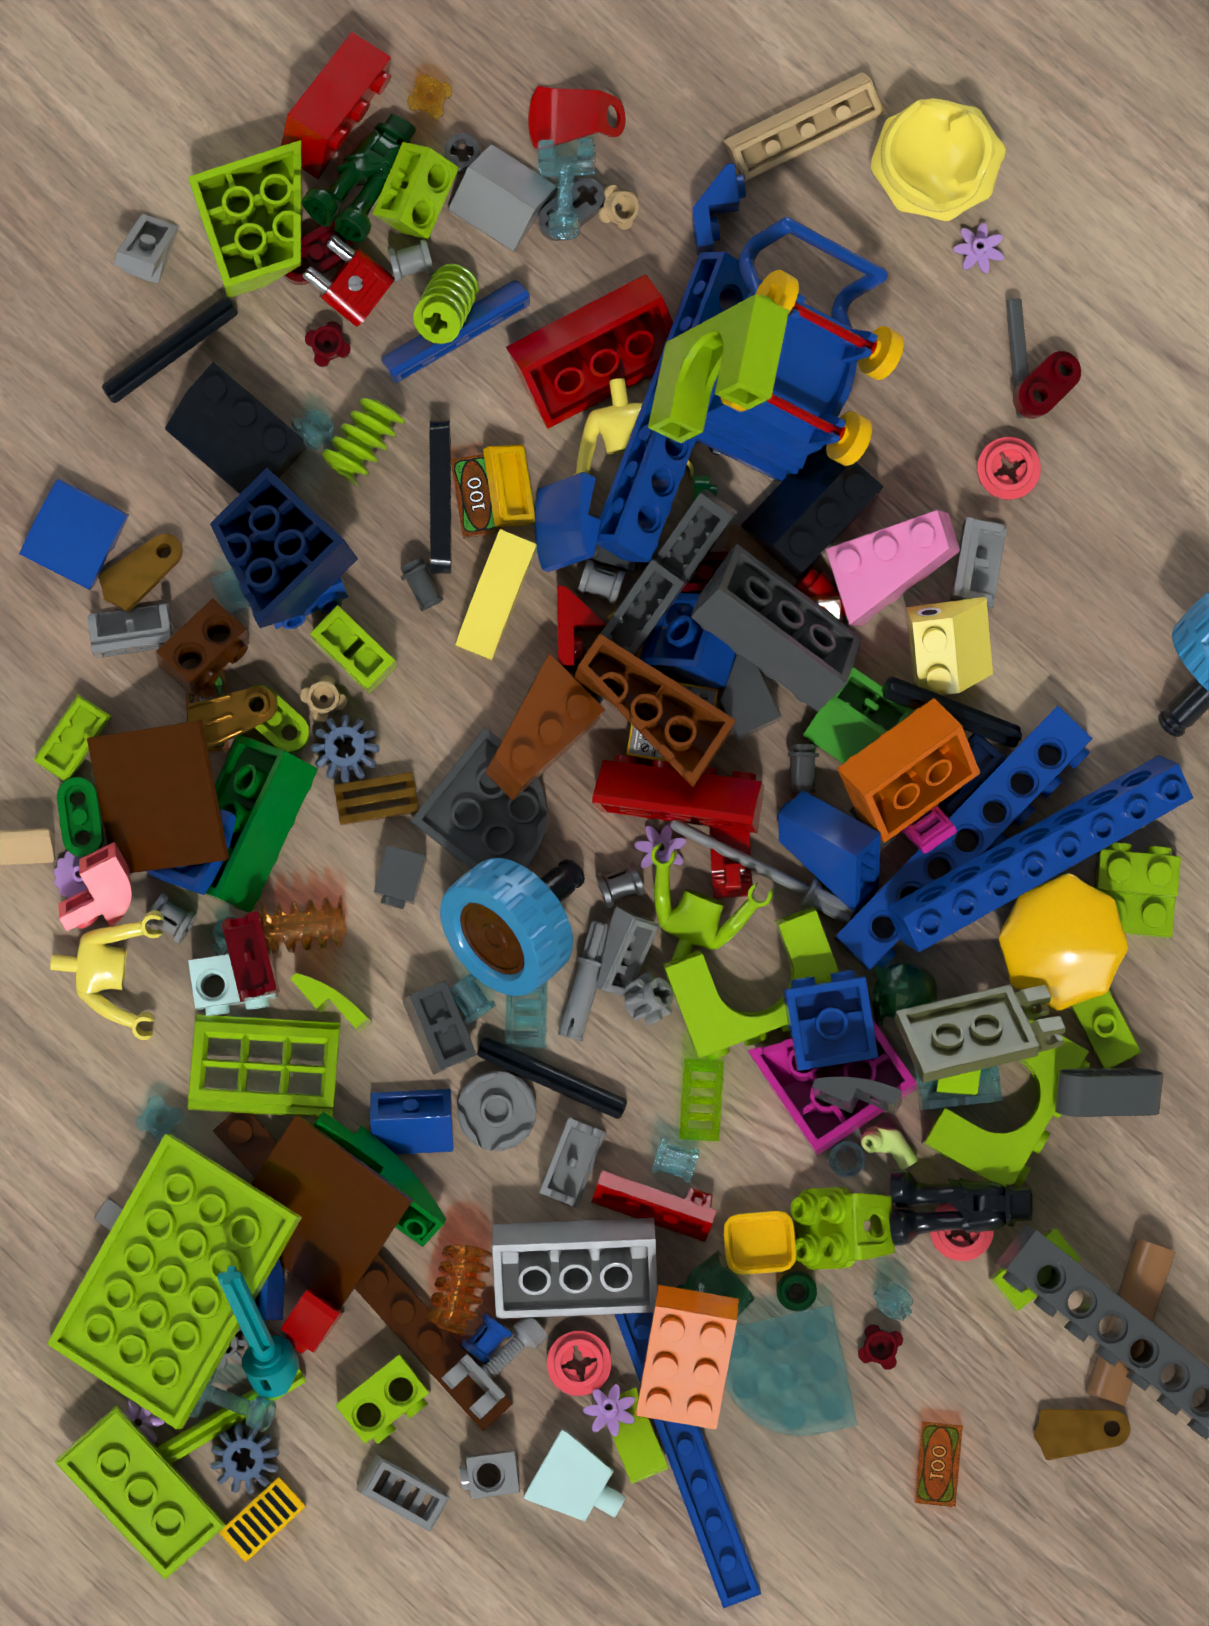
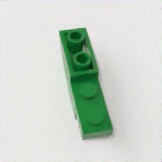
[312,1111,446,1247]

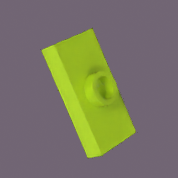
[33,695,112,781]
[1071,990,1141,1068]

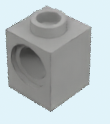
[459,1450,520,1499]

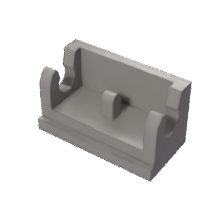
[950,517,1007,608]
[88,603,174,659]
[539,1118,606,1208]

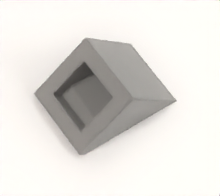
[94,1198,123,1231]

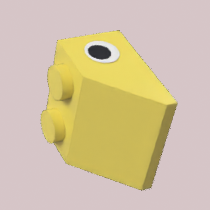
[906,597,993,695]

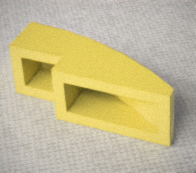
[455,529,537,661]

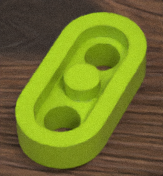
[250,685,310,753]

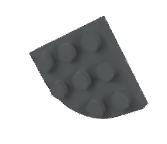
[411,727,547,869]

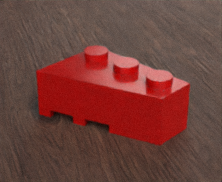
[281,32,391,180]

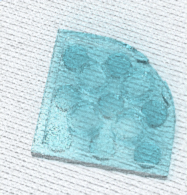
[725,1305,858,1436]

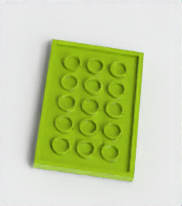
[47,1134,302,1429]

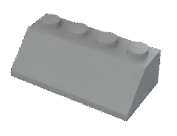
[492,1218,657,1319]

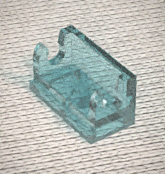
[914,1066,1003,1111]

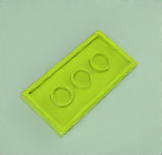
[55,1405,226,1580]

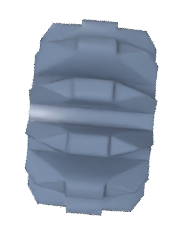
[311,714,380,783]
[210,1424,280,1494]

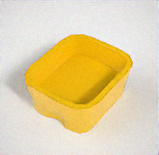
[724,1211,796,1275]

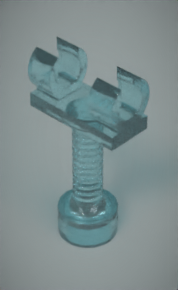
[537,138,596,240]
[189,1365,276,1432]

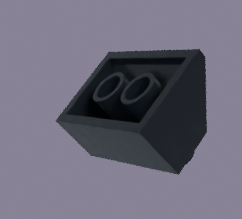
[164,362,306,494]
[740,444,883,580]

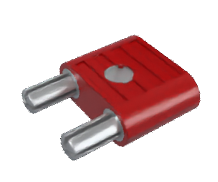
[303,235,395,327]

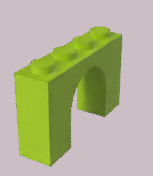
[648,294,789,443]
[662,906,839,1061]
[922,1019,1090,1189]

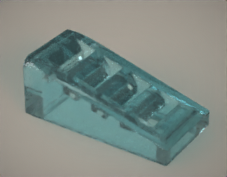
[505,981,548,1048]

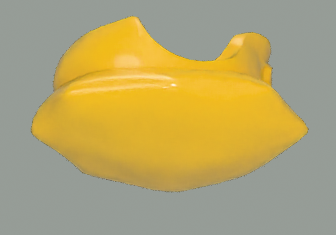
[999,873,1128,1011]

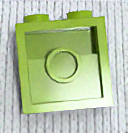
[1094,842,1181,939]

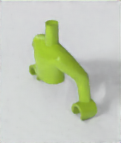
[651,843,774,960]

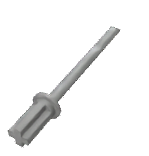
[670,820,854,924]

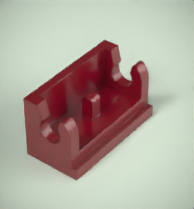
[221,911,280,1002]

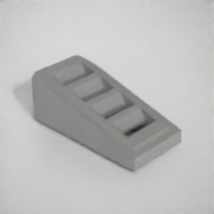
[596,906,660,996]
[356,1454,450,1532]

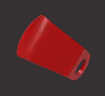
[528,86,626,149]

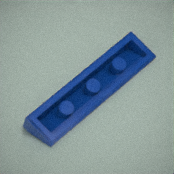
[381,280,530,383]

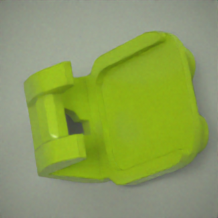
[790,1187,895,1270]

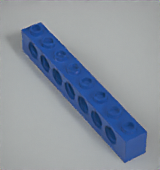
[596,251,750,562]
[833,705,1093,971]
[886,755,1193,952]

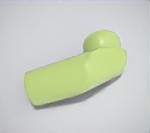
[861,1126,918,1170]

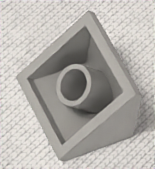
[448,144,557,252]

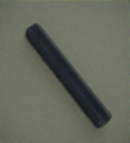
[102,296,238,403]
[882,676,1023,748]
[477,1037,627,1119]

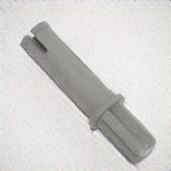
[558,921,610,1041]

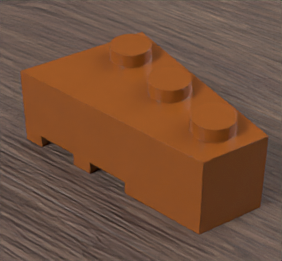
[485,653,605,801]

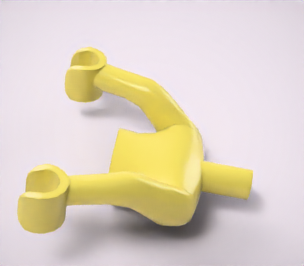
[572,378,694,480]
[50,910,164,1040]

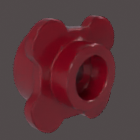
[305,321,351,367]
[858,1324,903,1370]

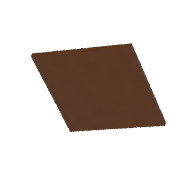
[87,720,229,873]
[251,1114,413,1309]

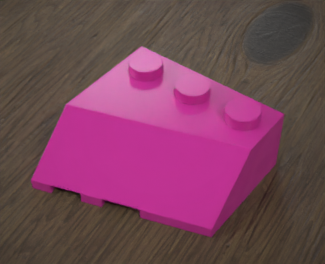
[748,1019,917,1156]

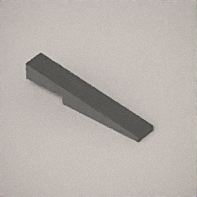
[572,489,738,704]

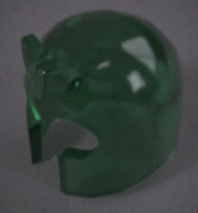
[873,963,937,1027]
[675,1250,755,1318]

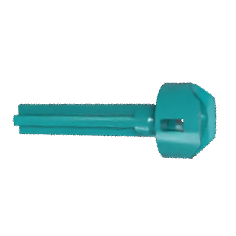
[218,1266,300,1398]

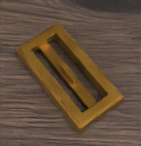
[333,772,419,826]

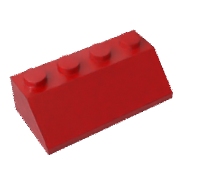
[506,274,673,429]
[592,755,765,834]

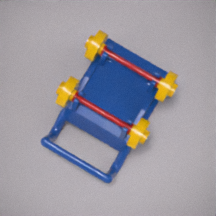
[692,217,904,481]

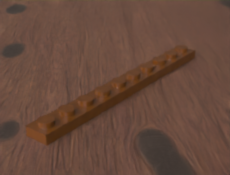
[213,1112,513,1431]

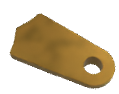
[98,534,183,612]
[187,686,277,750]
[1033,1409,1131,1460]

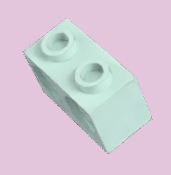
[188,950,278,1016]

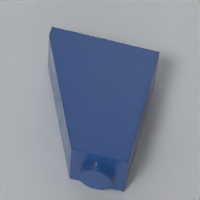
[777,791,881,911]

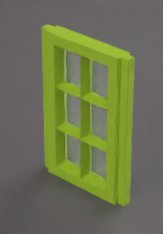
[188,1014,341,1117]

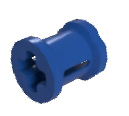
[461,1312,513,1364]

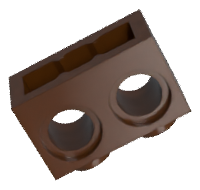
[156,598,249,697]

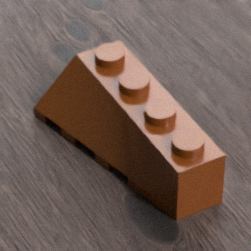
[574,634,736,787]

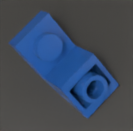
[692,163,746,256]

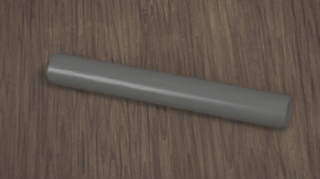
[1006,299,1029,418]

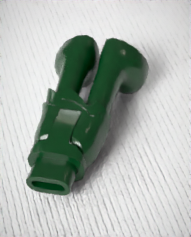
[302,114,416,242]

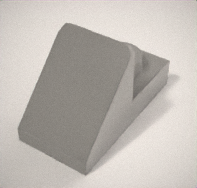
[114,214,179,283]

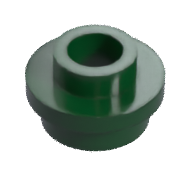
[776,1271,817,1312]

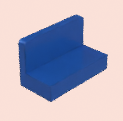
[370,1089,454,1154]

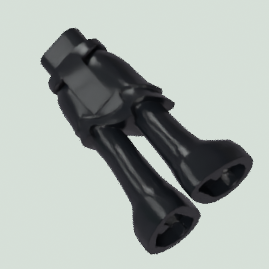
[890,1169,1033,1246]

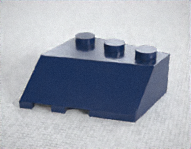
[210,468,358,628]

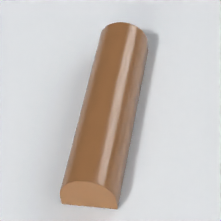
[1085,1239,1176,1406]

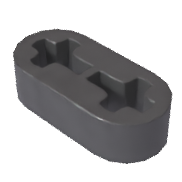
[538,178,605,241]

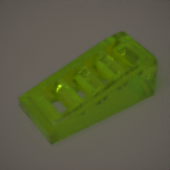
[679,1058,724,1142]

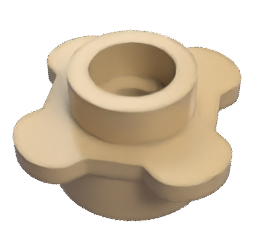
[598,185,639,230]
[300,675,348,723]

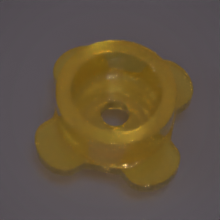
[407,74,452,119]

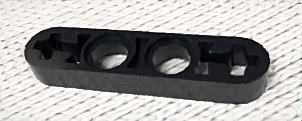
[429,420,452,574]

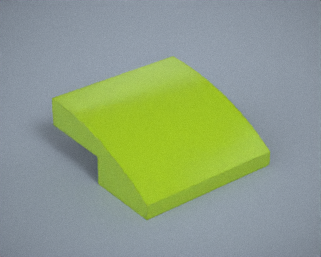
[290,973,372,1032]

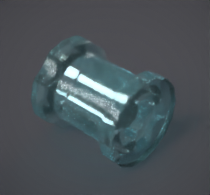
[449,973,496,1025]
[651,1137,700,1183]

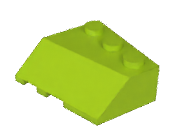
[188,140,302,298]

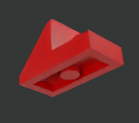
[557,586,606,670]

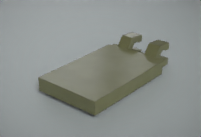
[895,984,1066,1083]

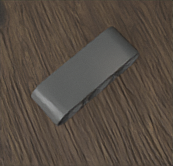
[1055,1068,1164,1117]

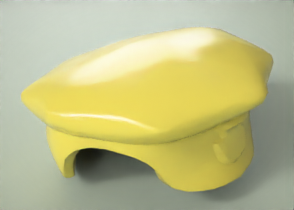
[870,98,1006,222]

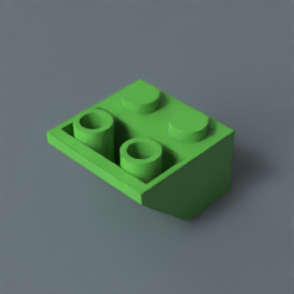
[803,667,915,764]

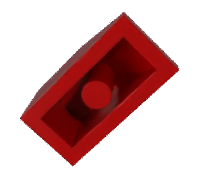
[281,1289,344,1354]

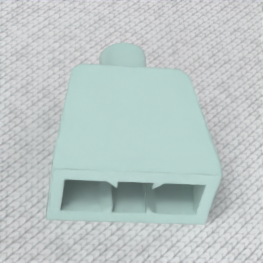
[523,1428,626,1521]

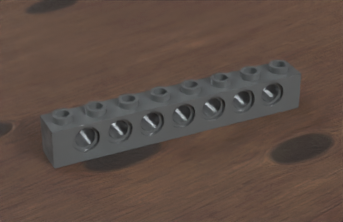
[996,1225,1209,1440]

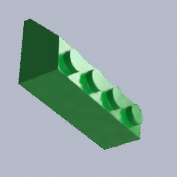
[205,735,318,913]

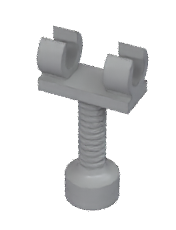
[441,1317,547,1419]

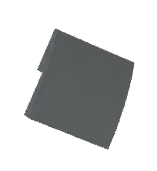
[812,1077,903,1115]

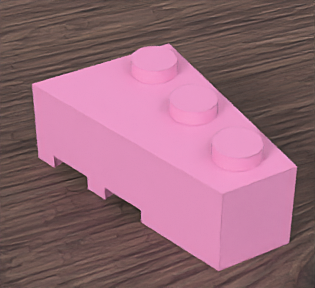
[826,510,960,627]

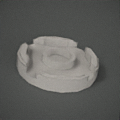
[457,1071,537,1151]

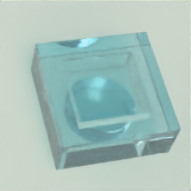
[210,569,250,615]

